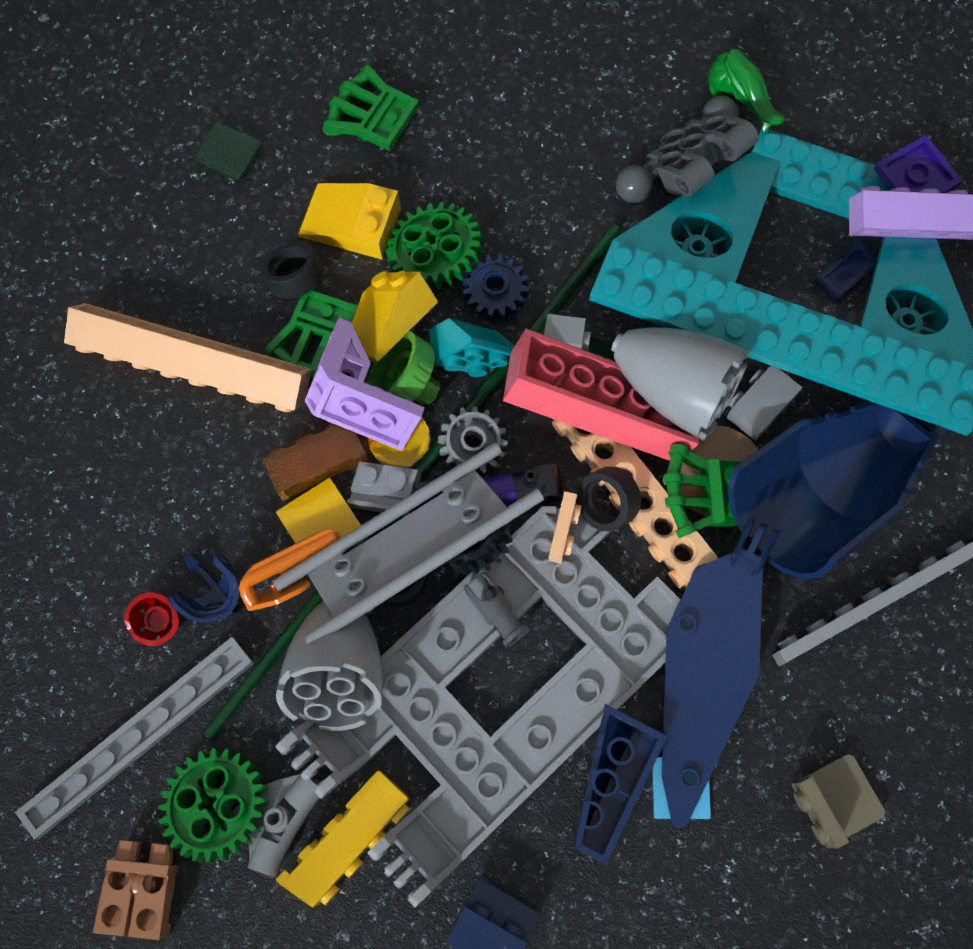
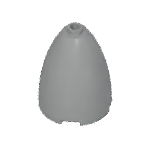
[611,328,751,441]
[276,601,383,731]

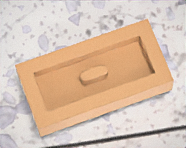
[549,491,581,564]

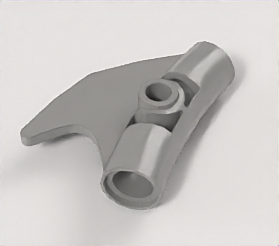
[223,771,320,878]

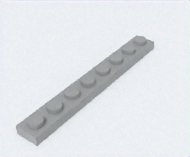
[772,534,973,667]
[15,637,254,839]

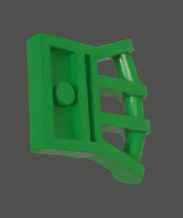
[323,64,420,152]
[265,290,358,380]
[663,444,740,538]

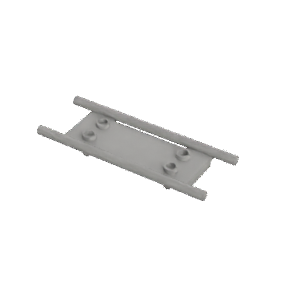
[272,442,544,643]

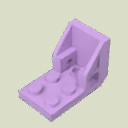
[305,317,425,451]

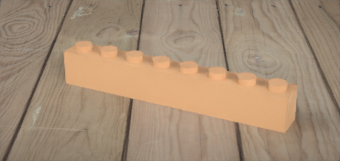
[64,303,312,412]

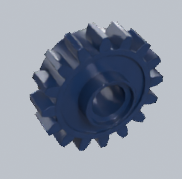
[462,254,529,321]

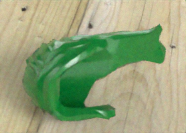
[708,49,785,133]

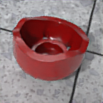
[124,592,180,646]

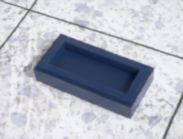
[814,241,877,302]

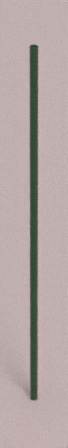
[202,224,621,740]

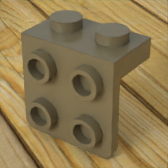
[791,755,885,849]

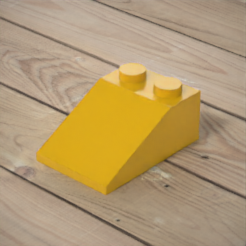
[298,183,401,260]
[351,271,438,362]

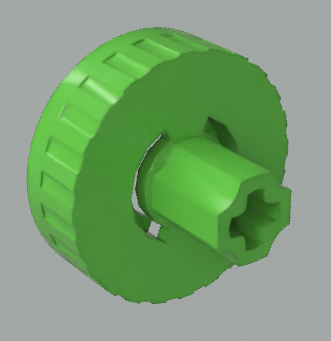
[364,331,441,405]

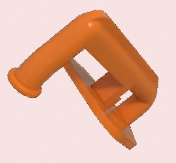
[239,529,347,611]

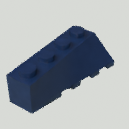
[572,704,667,865]

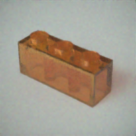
[262,423,368,501]

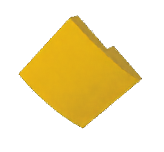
[276,477,361,543]

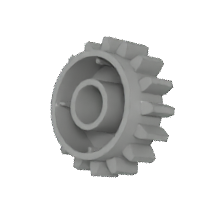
[438,406,508,476]

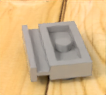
[347,461,421,516]

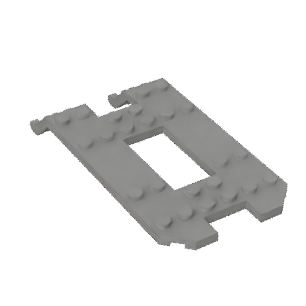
[276,506,680,908]

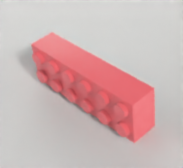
[503,329,699,461]

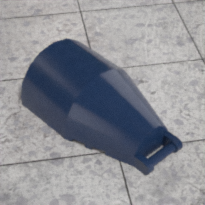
[727,401,949,579]

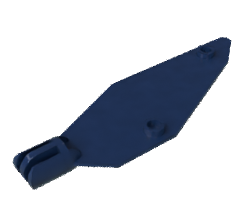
[662,517,781,828]

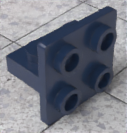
[447,879,539,949]

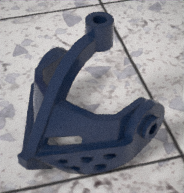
[168,552,240,622]

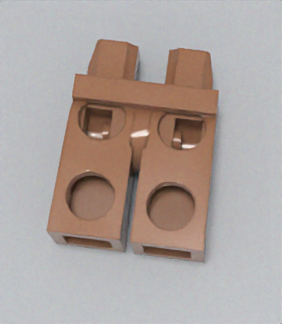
[93,840,178,940]

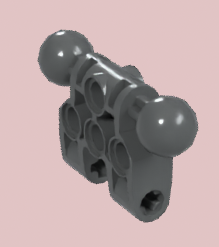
[615,95,759,203]

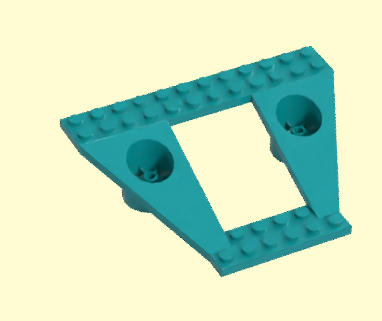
[589,128,973,436]

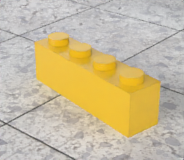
[276,770,411,908]

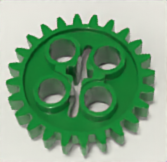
[385,202,483,290]
[158,748,269,864]

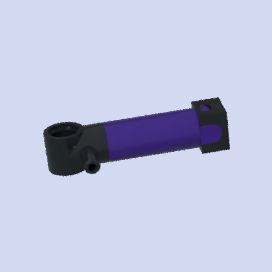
[416,464,564,508]

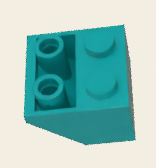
[429,318,515,377]

